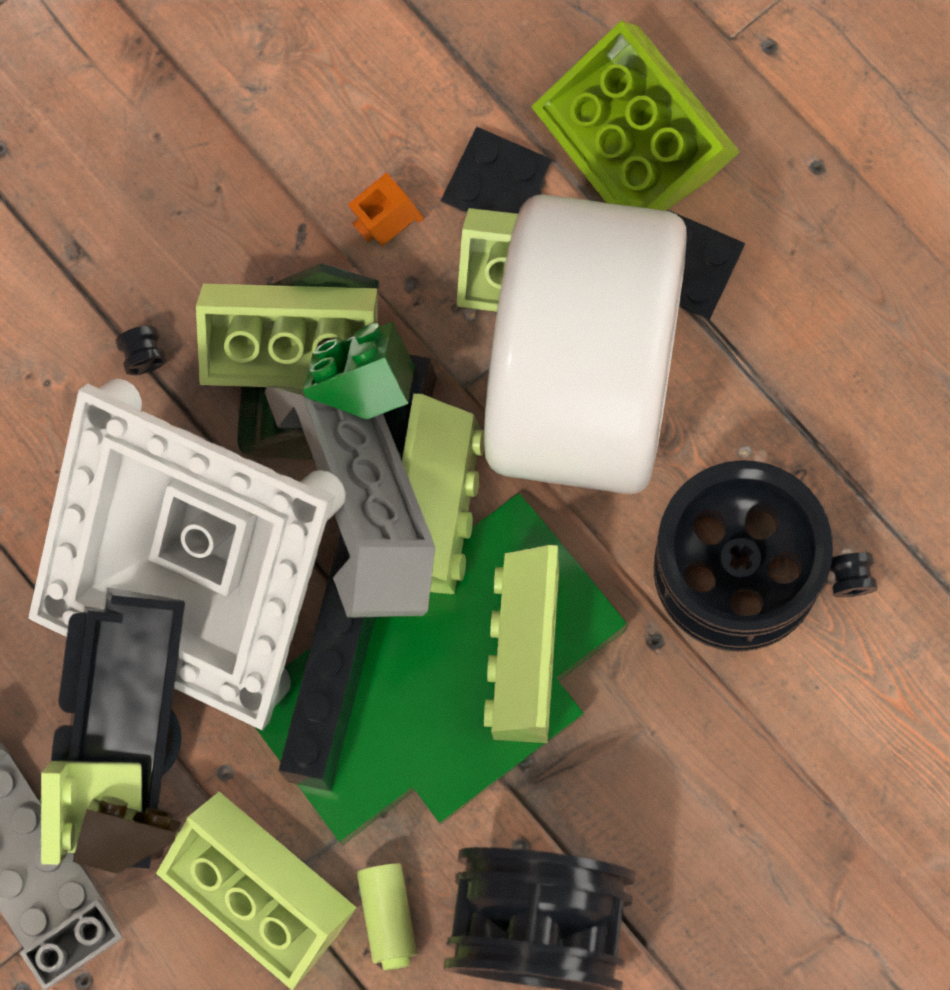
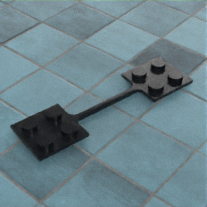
[440,126,745,320]

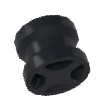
[115,326,167,375]
[830,552,878,598]

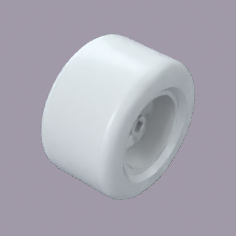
[484,194,687,494]

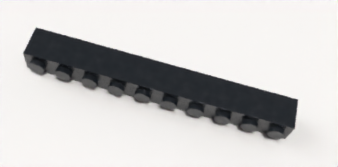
[279,355,437,791]

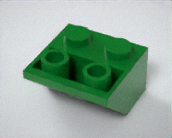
[303,321,415,419]

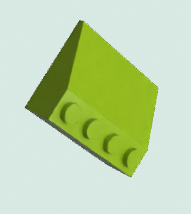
[531,20,740,211]

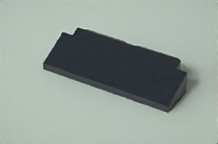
[51,587,185,869]

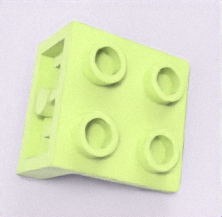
[41,761,142,865]

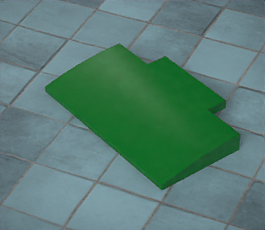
[255,493,627,846]

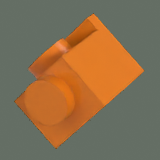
[347,172,424,247]

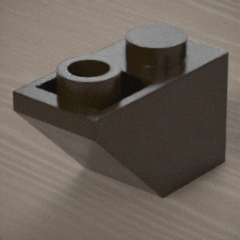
[73,796,181,874]

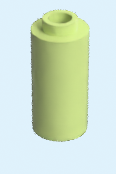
[357,863,418,971]

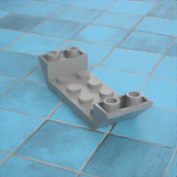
[264,386,435,617]
[0,741,123,990]

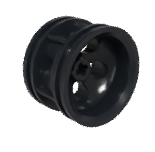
[653,461,833,652]
[444,847,635,990]

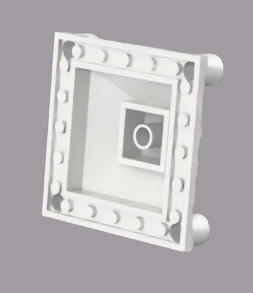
[28,379,345,730]

